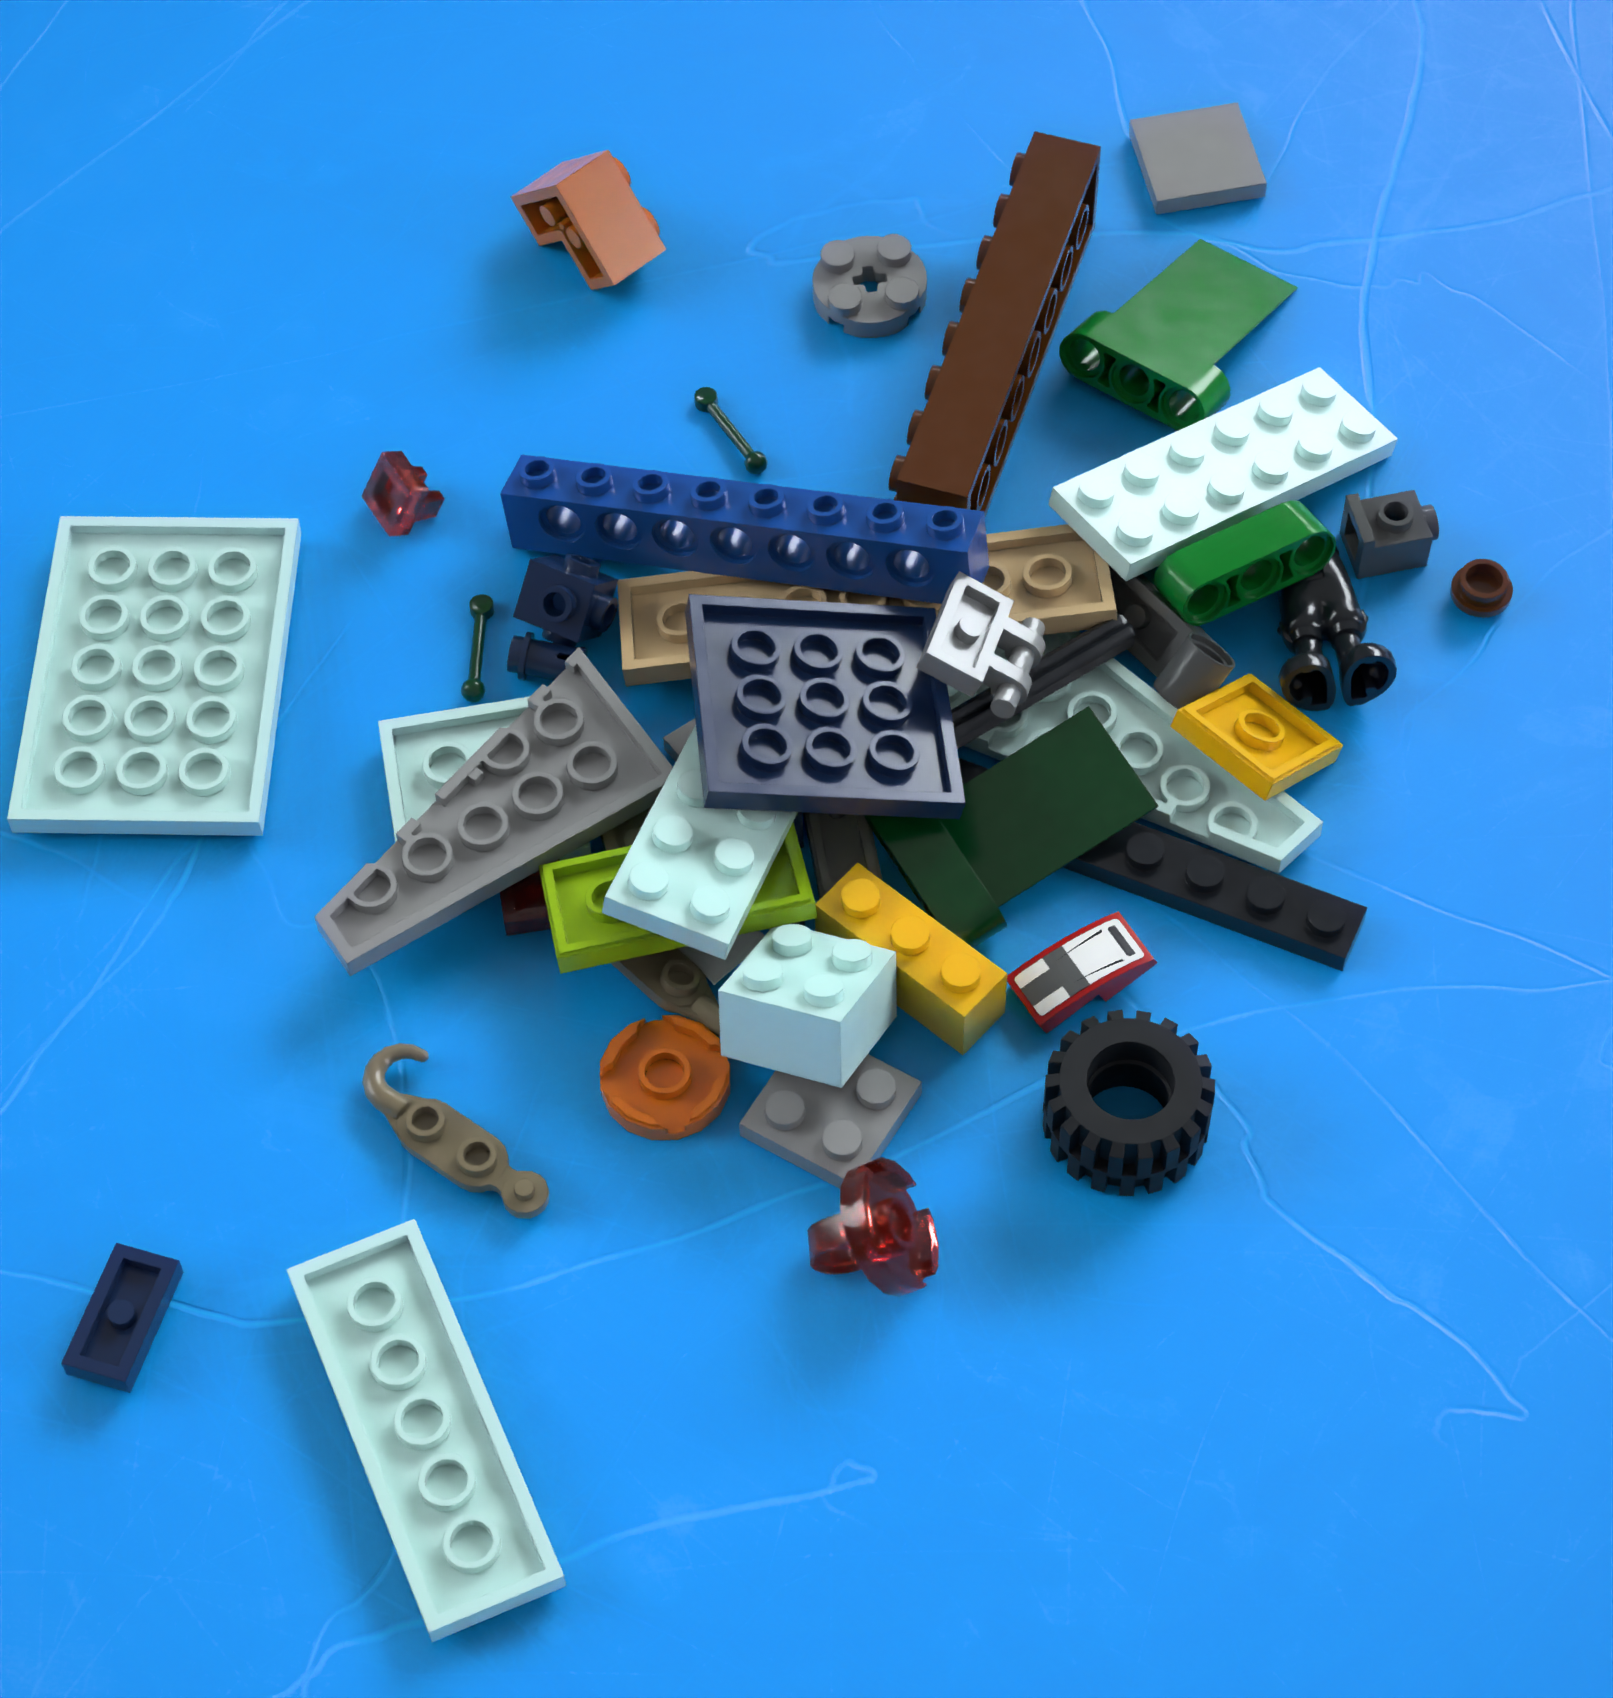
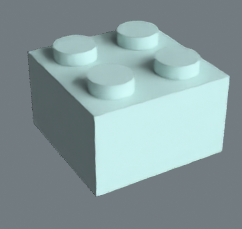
[718,924,897,1088]

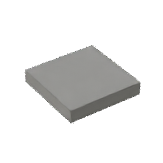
[1129,102,1267,215]

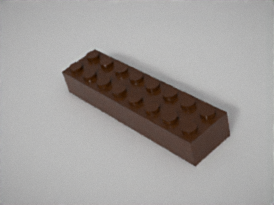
[888,131,1101,517]

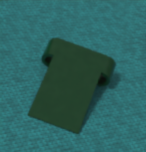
[864,706,1159,948]

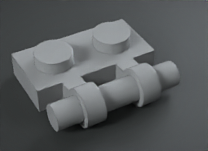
[916,571,1046,719]

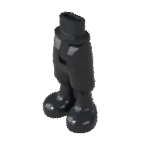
[1277,546,1397,711]

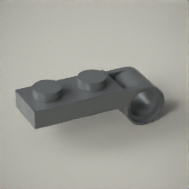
[1109,565,1235,709]

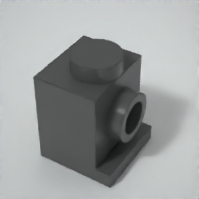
[1340,490,1439,579]

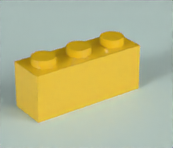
[815,862,1007,1055]

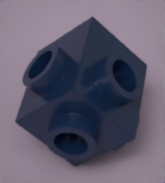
[513,553,619,647]

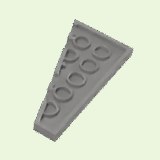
[314,647,673,976]

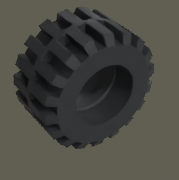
[1043,1010,1215,1196]

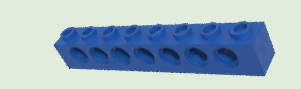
[500,454,989,604]

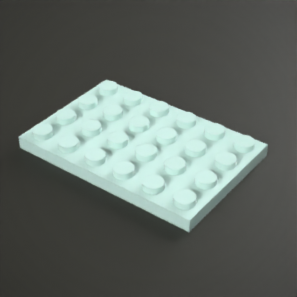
[7,516,302,836]

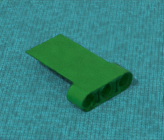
[1059,239,1298,431]
[1154,500,1336,626]

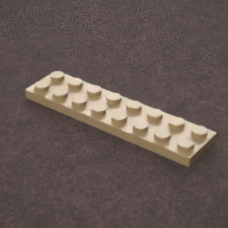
[617,524,1117,686]

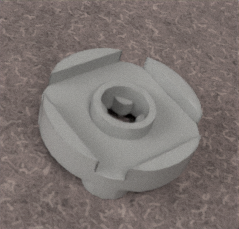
[813,234,927,338]

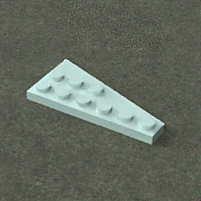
[947,631,1323,874]

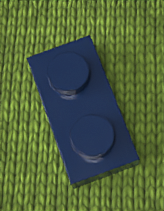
[61,1243,184,1393]

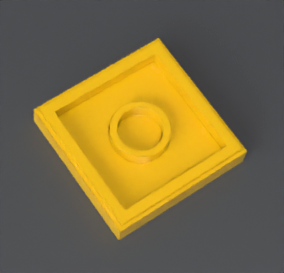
[1170,673,1343,801]

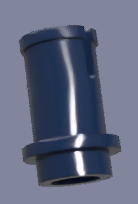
[507,632,587,681]

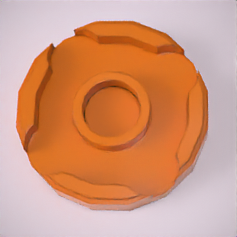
[600,1015,730,1140]

